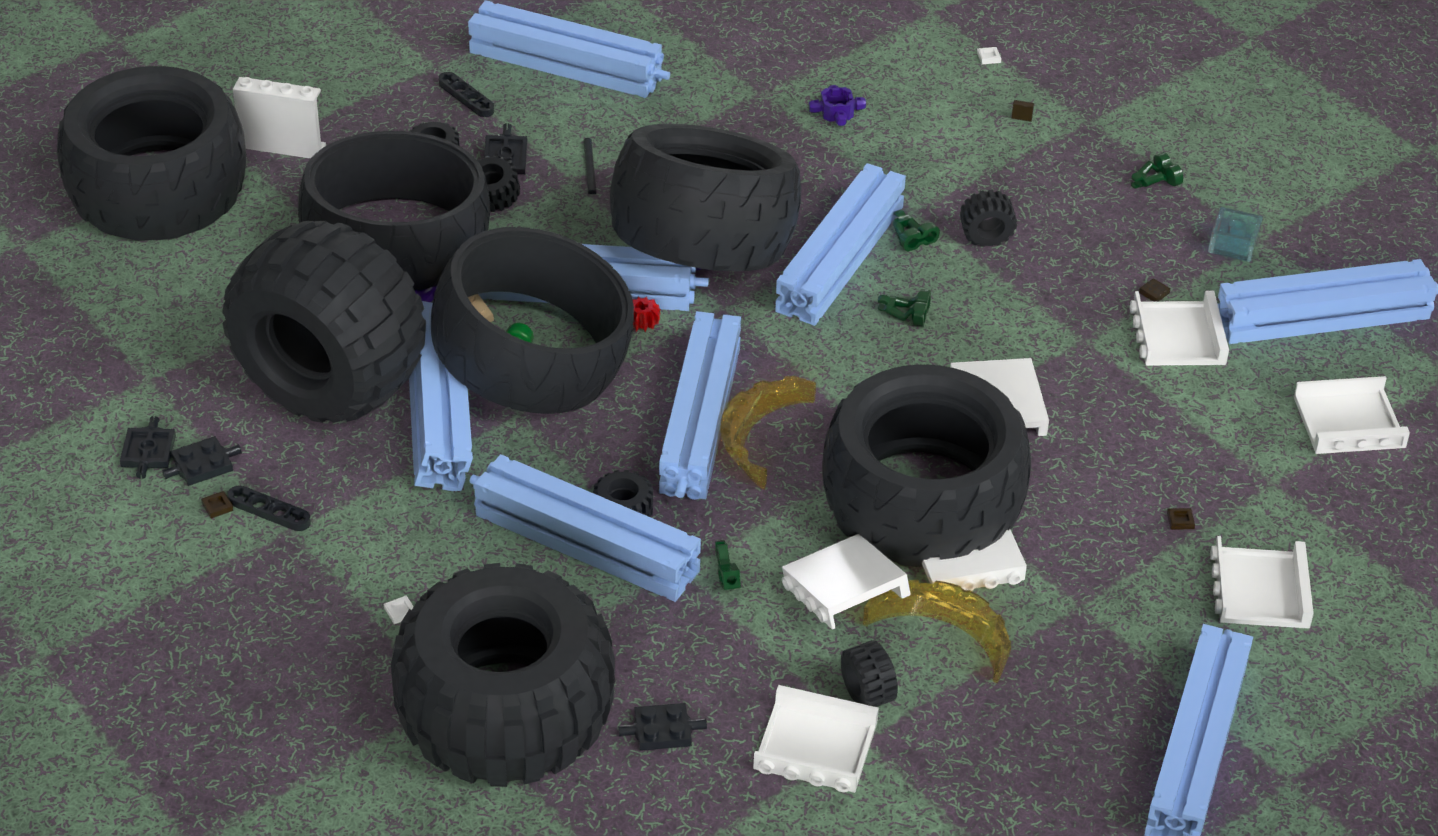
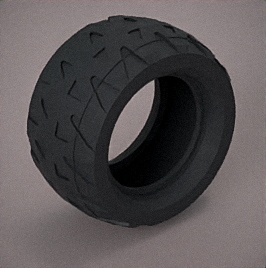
[57,66,246,241]
[610,124,801,271]
[822,364,1031,567]

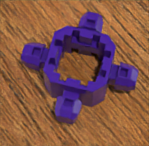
[808,85,866,126]

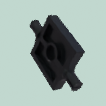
[484,123,528,175]
[120,416,176,479]
[162,436,242,486]
[618,703,707,751]

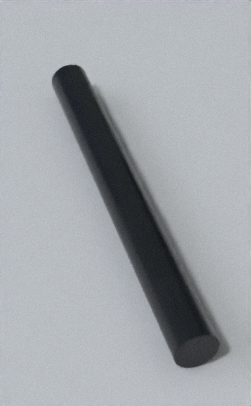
[584,138,596,194]

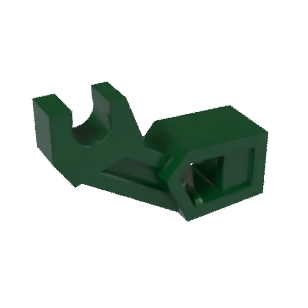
[715,540,741,590]

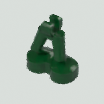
[1131,152,1183,189]
[893,209,940,252]
[878,289,931,327]

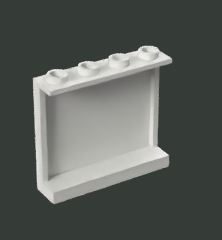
[233,77,326,158]
[1130,291,1229,365]
[950,358,1049,436]
[1294,376,1410,454]
[922,530,1027,597]
[782,534,910,629]
[1210,536,1314,628]
[753,685,879,793]

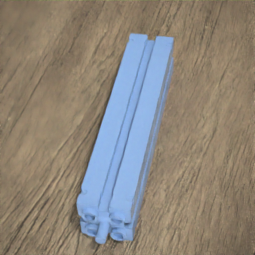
[468,0,670,98]
[775,163,906,326]
[479,244,709,311]
[1218,259,1438,344]
[409,301,473,491]
[659,311,741,500]
[470,454,701,602]
[1144,624,1253,836]

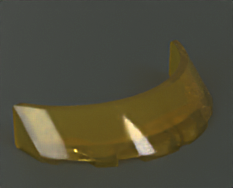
[720,376,816,490]
[863,580,1011,684]

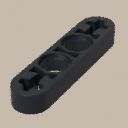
[439,72,494,117]
[228,485,311,531]

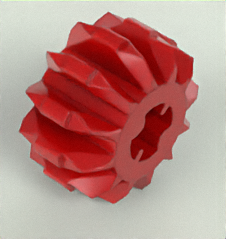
[633,296,660,332]

